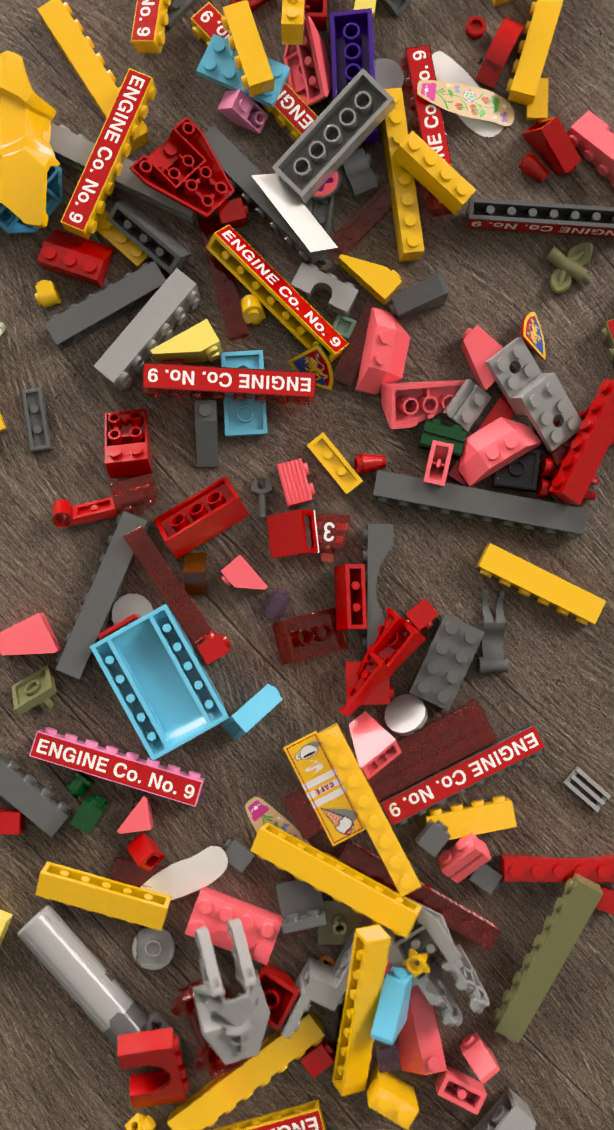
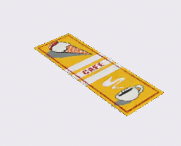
[283,731,366,846]

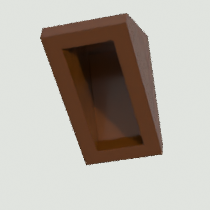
[183,552,207,595]

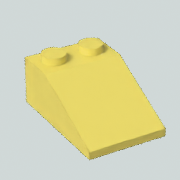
[150,319,223,364]

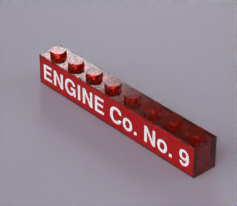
[401,44,453,217]
[142,362,316,405]
[336,839,501,951]

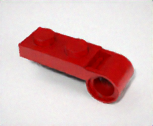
[52,496,117,528]

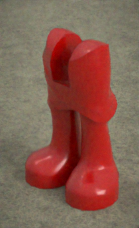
[536,458,599,500]

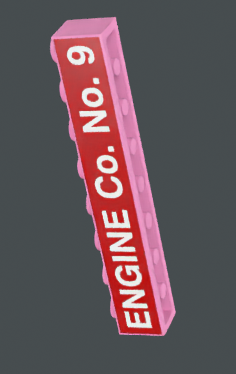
[29,727,205,807]

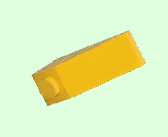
[338,254,402,306]

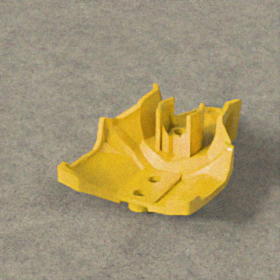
[0,50,60,228]

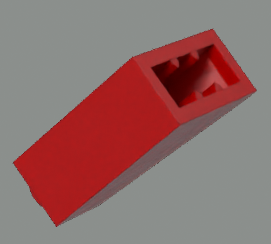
[522,116,582,175]

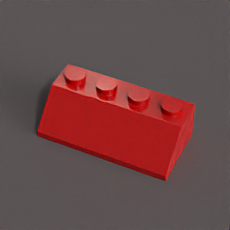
[154,476,250,559]

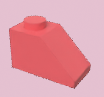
[221,555,269,591]
[460,1032,500,1084]

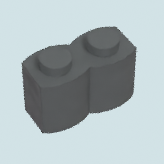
[339,148,380,201]

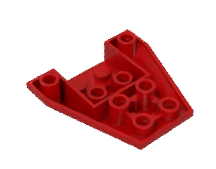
[129,116,235,219]

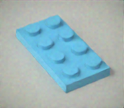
[196,34,290,108]
[221,350,268,437]

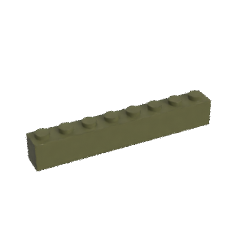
[492,873,603,1043]

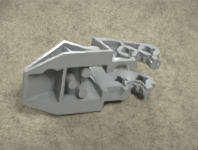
[380,896,490,1027]
[193,918,270,1065]

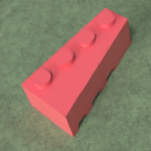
[567,110,614,188]

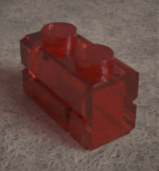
[109,473,159,512]

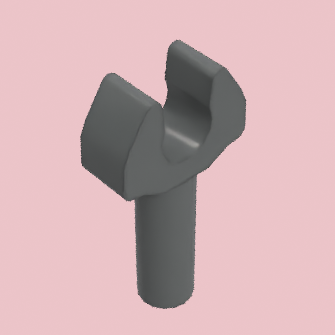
[251,478,273,518]

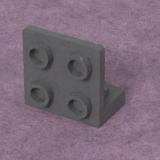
[276,879,327,934]

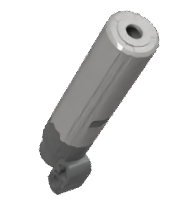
[17,905,181,1049]

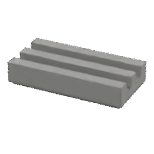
[563,767,611,812]

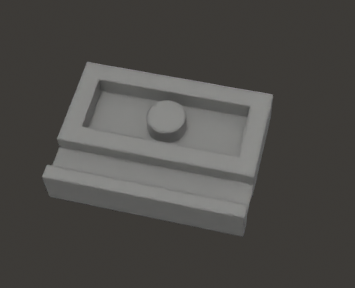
[443,379,492,432]

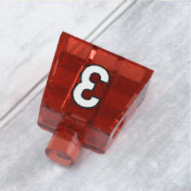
[315,513,350,562]

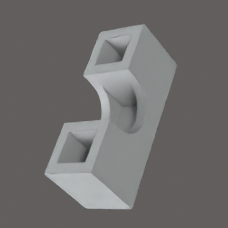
[291,262,359,317]

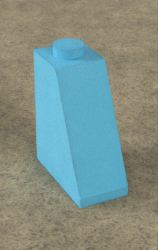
[221,683,283,741]
[371,966,413,1045]

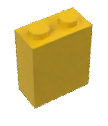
[366,1064,419,1130]

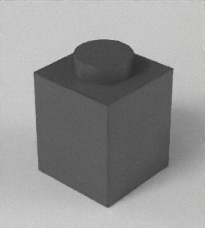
[415,819,451,857]
[222,836,255,873]
[467,863,503,894]

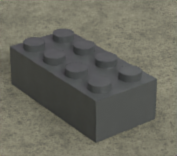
[407,614,485,711]

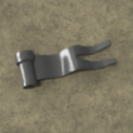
[476,590,509,674]

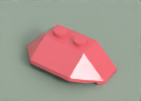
[283,16,333,106]
[356,307,410,395]
[458,417,542,487]

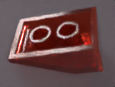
[271,607,348,665]

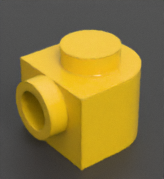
[35,280,61,308]
[241,294,266,325]
[125,1113,156,1130]

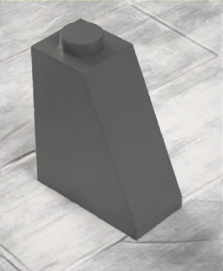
[388,273,449,321]

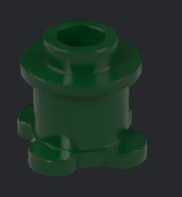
[66,771,95,798]

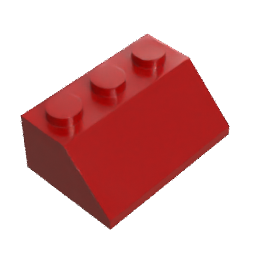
[37,229,115,288]

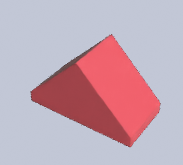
[423,440,454,487]
[117,793,154,834]

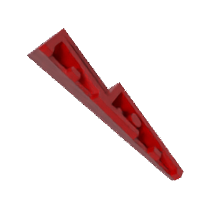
[340,607,426,717]

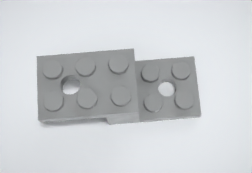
[485,337,582,451]
[281,930,355,1038]

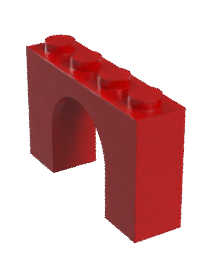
[117,1027,190,1109]

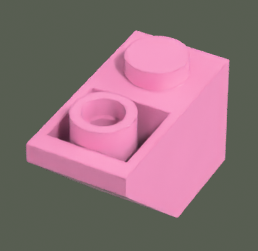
[217,89,269,134]

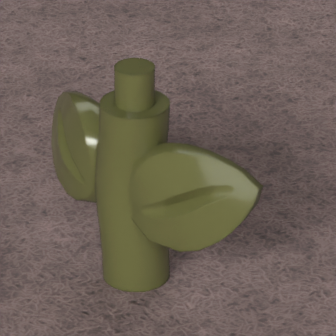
[546,242,593,294]

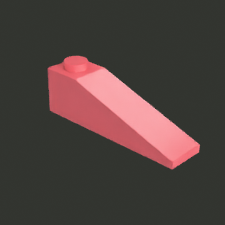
[381,380,465,429]
[397,985,447,1075]

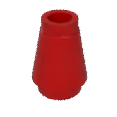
[518,152,550,183]
[354,454,386,475]

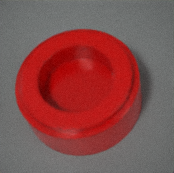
[465,16,486,40]

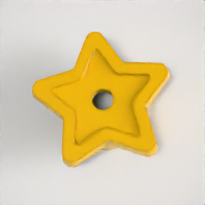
[402,948,430,978]

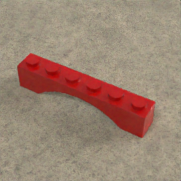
[500,854,614,882]

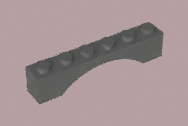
[362,524,394,653]

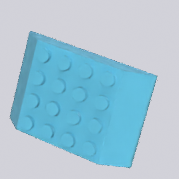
[90,604,229,761]

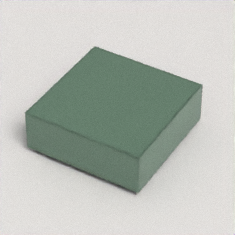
[332,313,357,342]

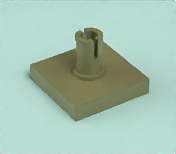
[11,664,57,716]
[318,899,361,945]

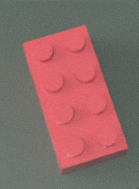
[184,887,283,965]

